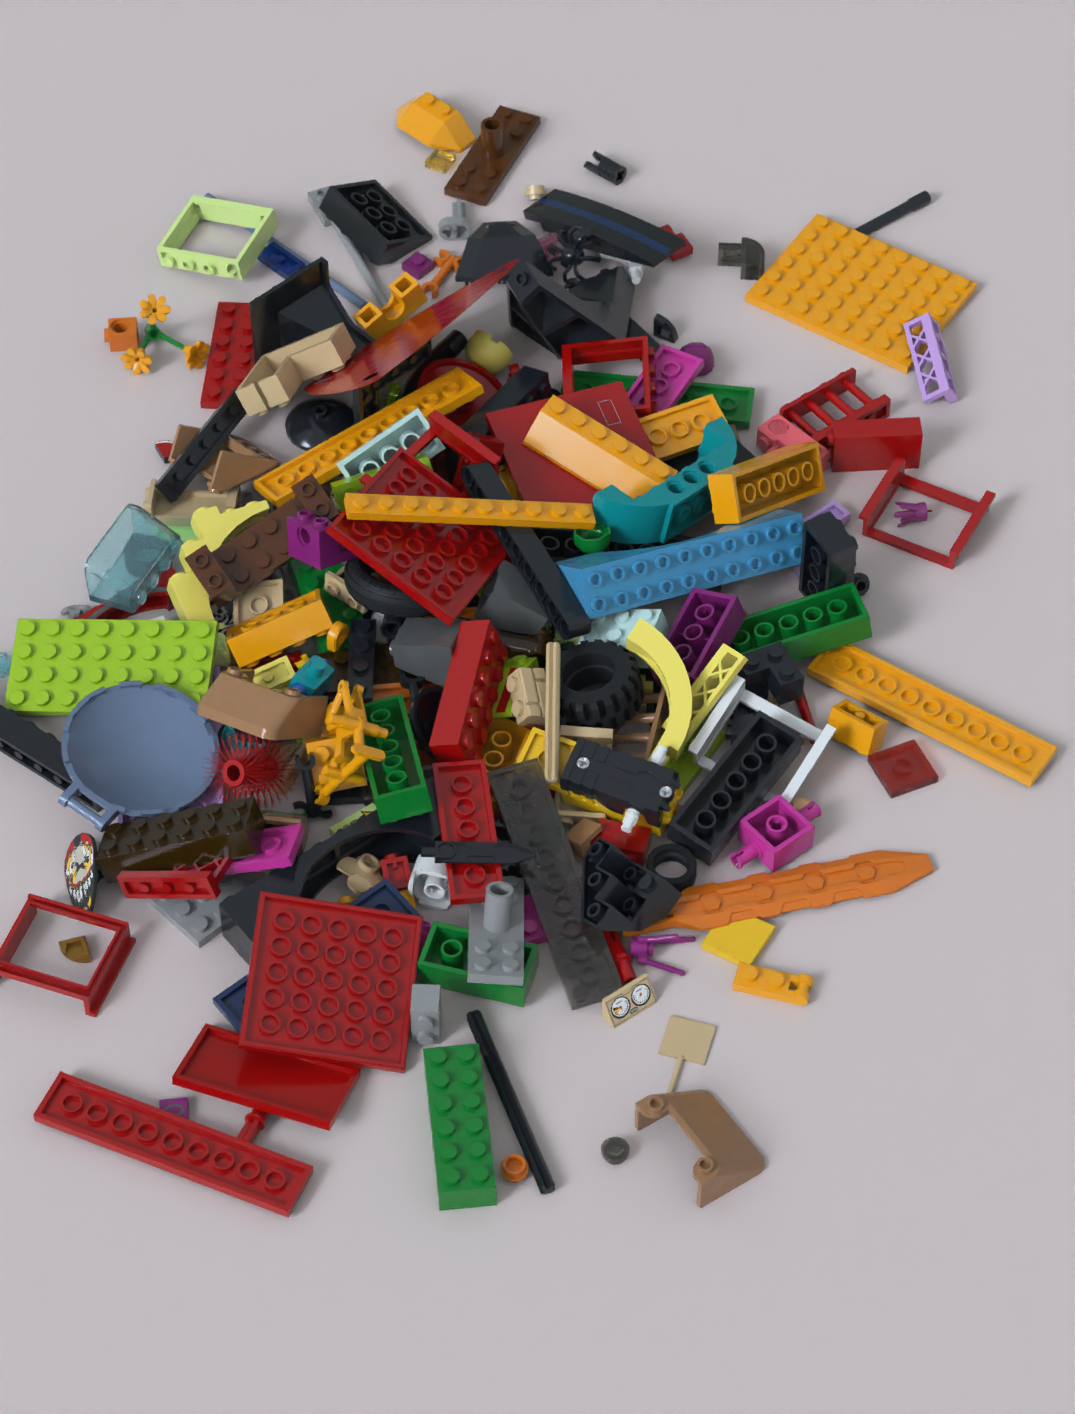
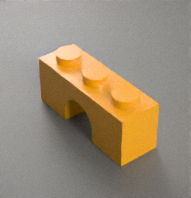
[352,272,428,340]

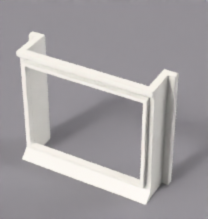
[688,675,836,803]

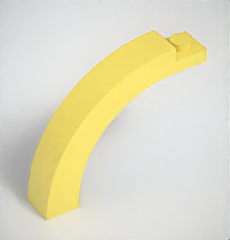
[626,618,692,767]

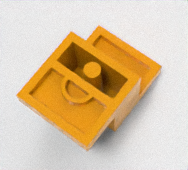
[303,705,367,795]

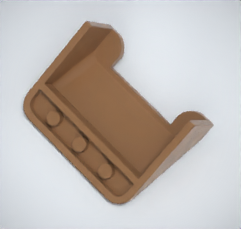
[168,424,281,494]
[635,1090,765,1208]

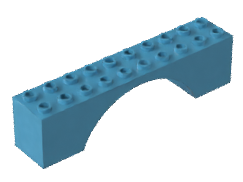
[555,509,804,619]

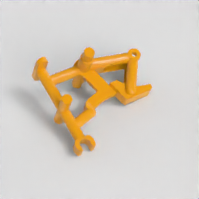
[314,680,388,806]

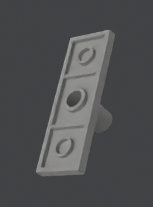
[467,876,524,986]

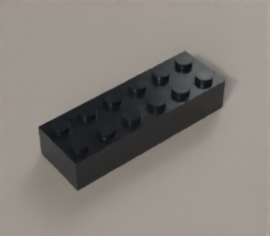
[443,366,551,484]
[666,710,803,866]

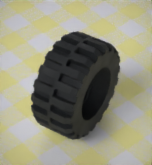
[544,639,644,729]

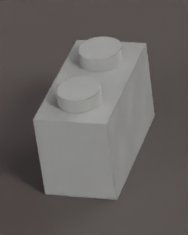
[410,984,442,1045]

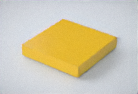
[701,918,775,965]

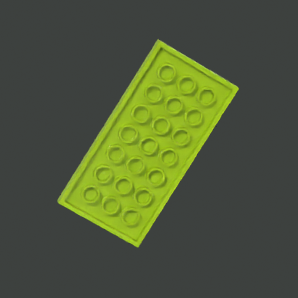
[4,618,219,716]

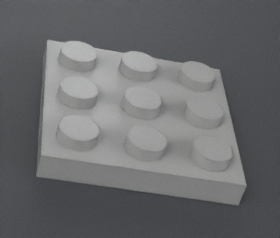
[147,875,247,948]

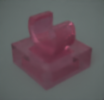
[538,232,560,260]

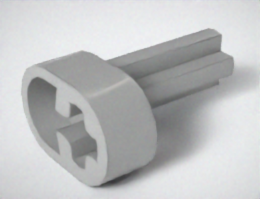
[439,199,471,240]

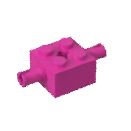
[730,794,822,873]

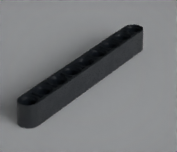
[461,461,591,640]

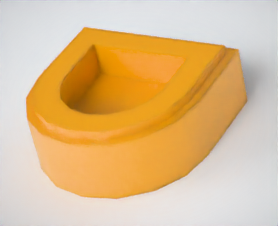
[327,621,349,653]

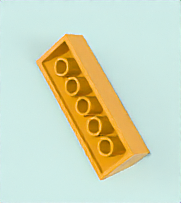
[523,395,678,500]

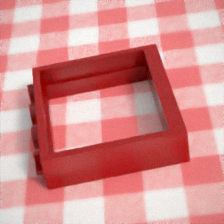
[562,336,657,418]

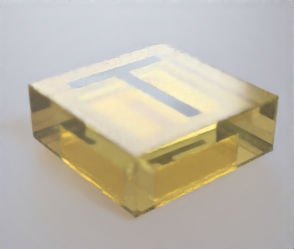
[425,148,456,174]

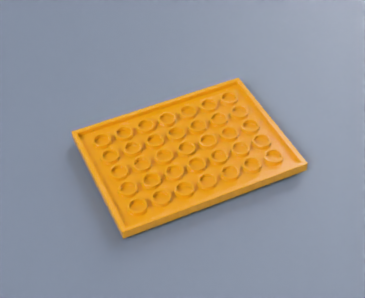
[745,214,977,374]

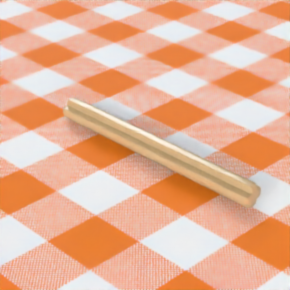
[544,642,561,785]

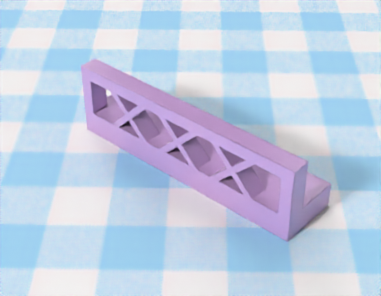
[903,312,959,404]

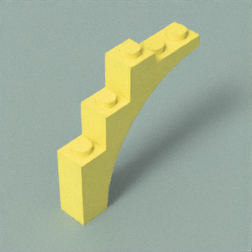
[167,500,270,621]

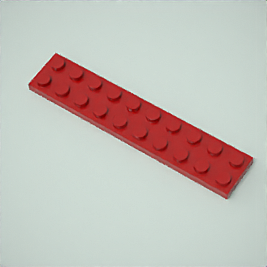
[33,1071,314,1218]

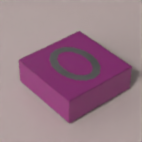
[159,1097,189,1119]

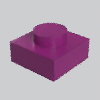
[402,251,434,280]

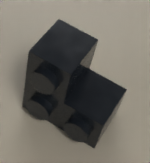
[737,641,805,705]

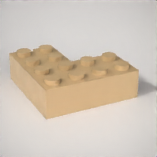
[235,322,356,417]

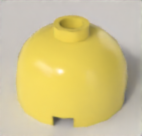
[465,330,513,375]

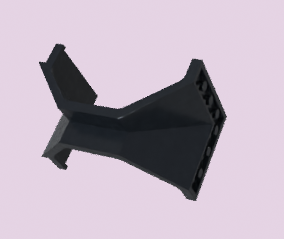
[249,257,432,424]

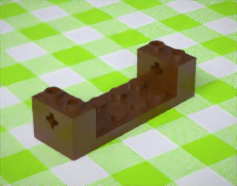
[184,473,340,610]

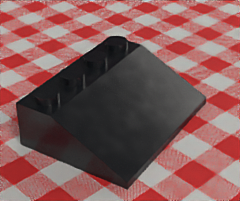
[319,179,433,266]

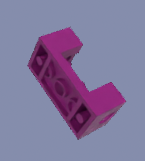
[287,490,361,570]

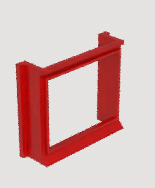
[359,409,501,498]
[859,456,996,570]
[0,893,136,1018]

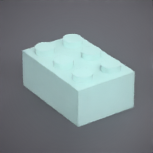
[577,609,670,668]

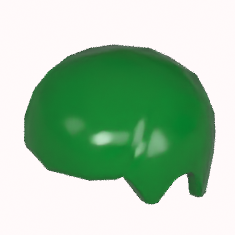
[573,522,611,554]

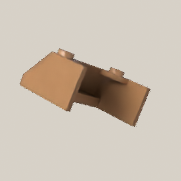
[197,667,328,740]

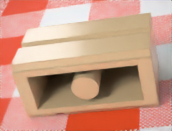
[506,667,546,727]

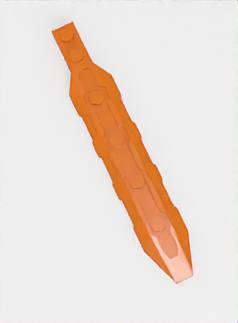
[622,850,933,937]

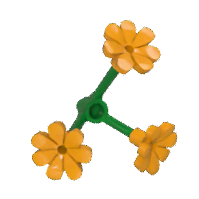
[121,294,210,375]

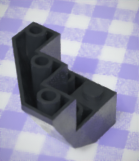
[455,221,554,286]
[581,836,683,932]

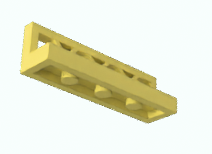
[661,643,748,744]

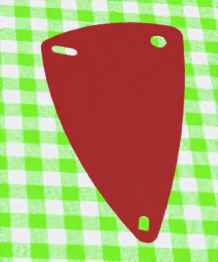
[303,259,520,395]

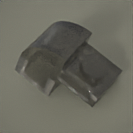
[718,237,765,280]

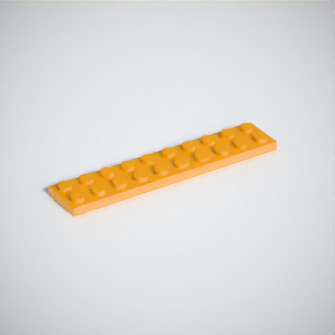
[253,367,484,508]
[498,394,728,501]
[807,644,1057,787]

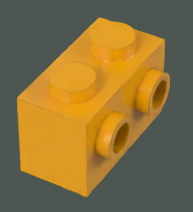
[828,699,889,756]

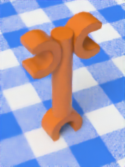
[421,249,462,299]

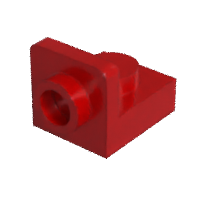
[379,853,411,891]

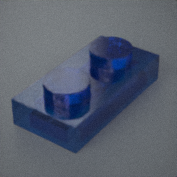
[257,241,305,279]

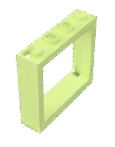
[156,195,278,281]

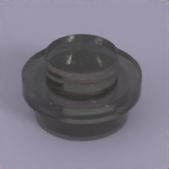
[601,1137,629,1165]

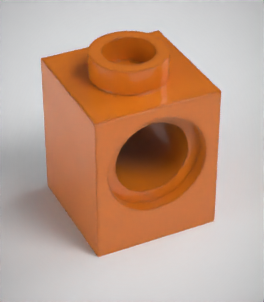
[104,317,139,352]

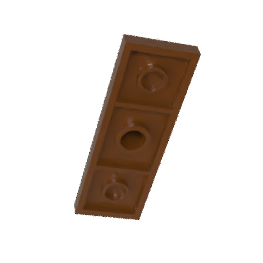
[444,105,540,207]

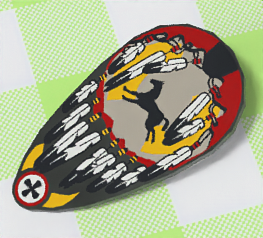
[64,833,104,912]

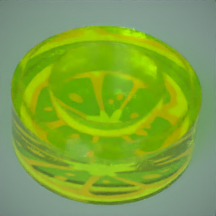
[387,383,400,406]

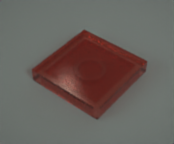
[867,739,939,799]

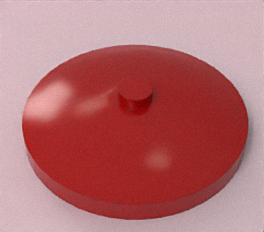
[416,358,503,427]

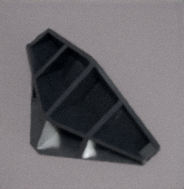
[506,262,635,359]

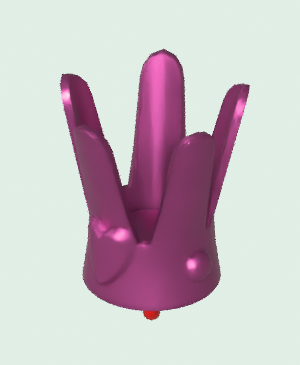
[894,501,932,527]

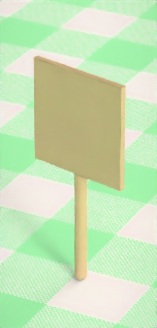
[658,1015,716,1093]

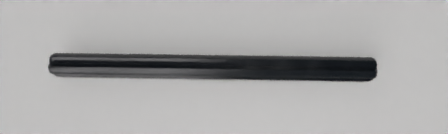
[467,1010,555,1195]

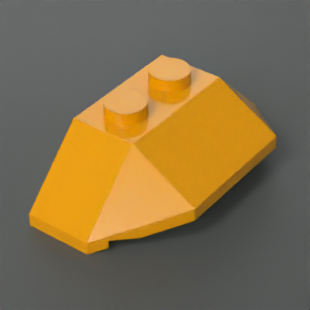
[397,92,476,153]

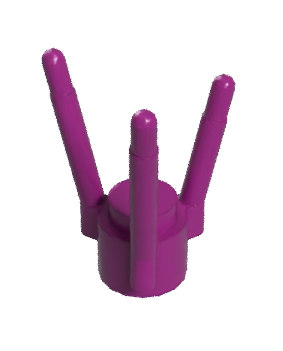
[631,934,696,976]

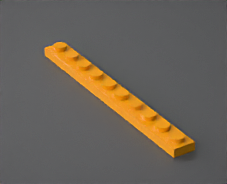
[344,493,596,530]

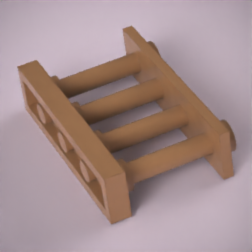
[612,685,669,761]

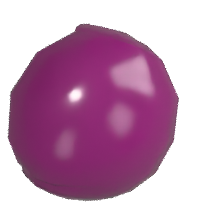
[680,342,714,377]

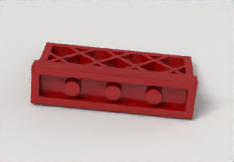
[117,857,234,899]

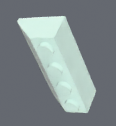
[336,407,445,478]

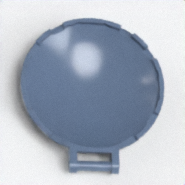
[58,681,220,832]

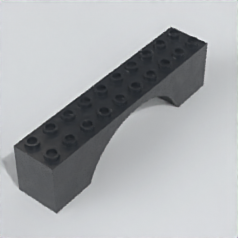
[219,776,442,965]

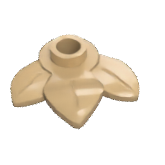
[336,853,383,894]

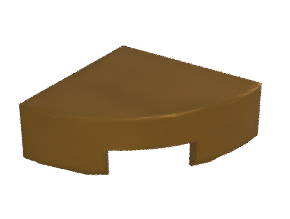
[58,935,92,963]

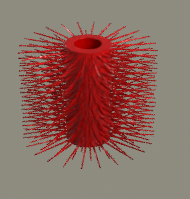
[202,733,297,809]

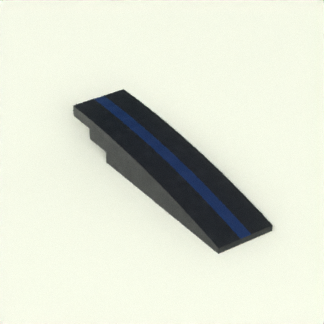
[523,189,686,268]

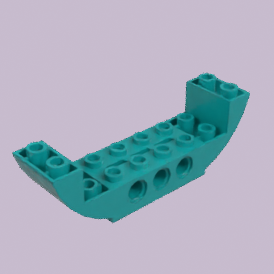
[592,416,737,544]

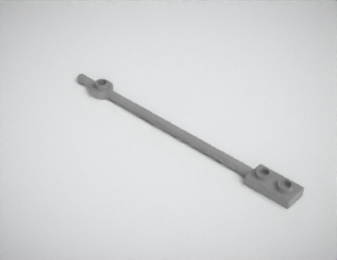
[307,186,402,325]

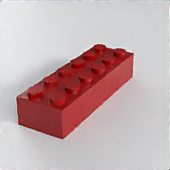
[429,619,508,762]

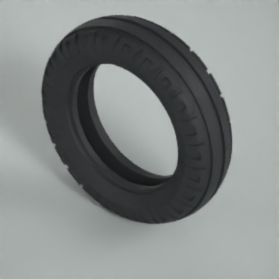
[344,557,433,618]

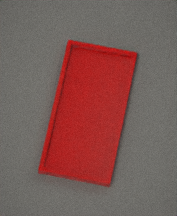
[172,1023,361,1131]

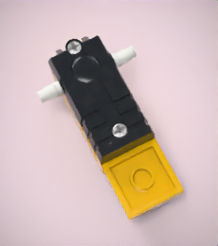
[512,727,684,837]

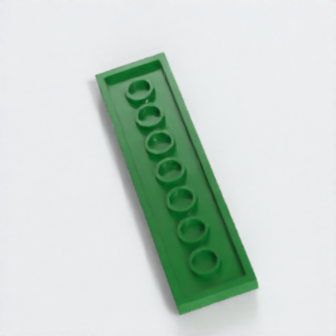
[560,370,755,429]

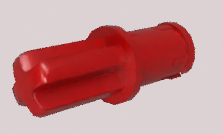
[237,1109,269,1143]

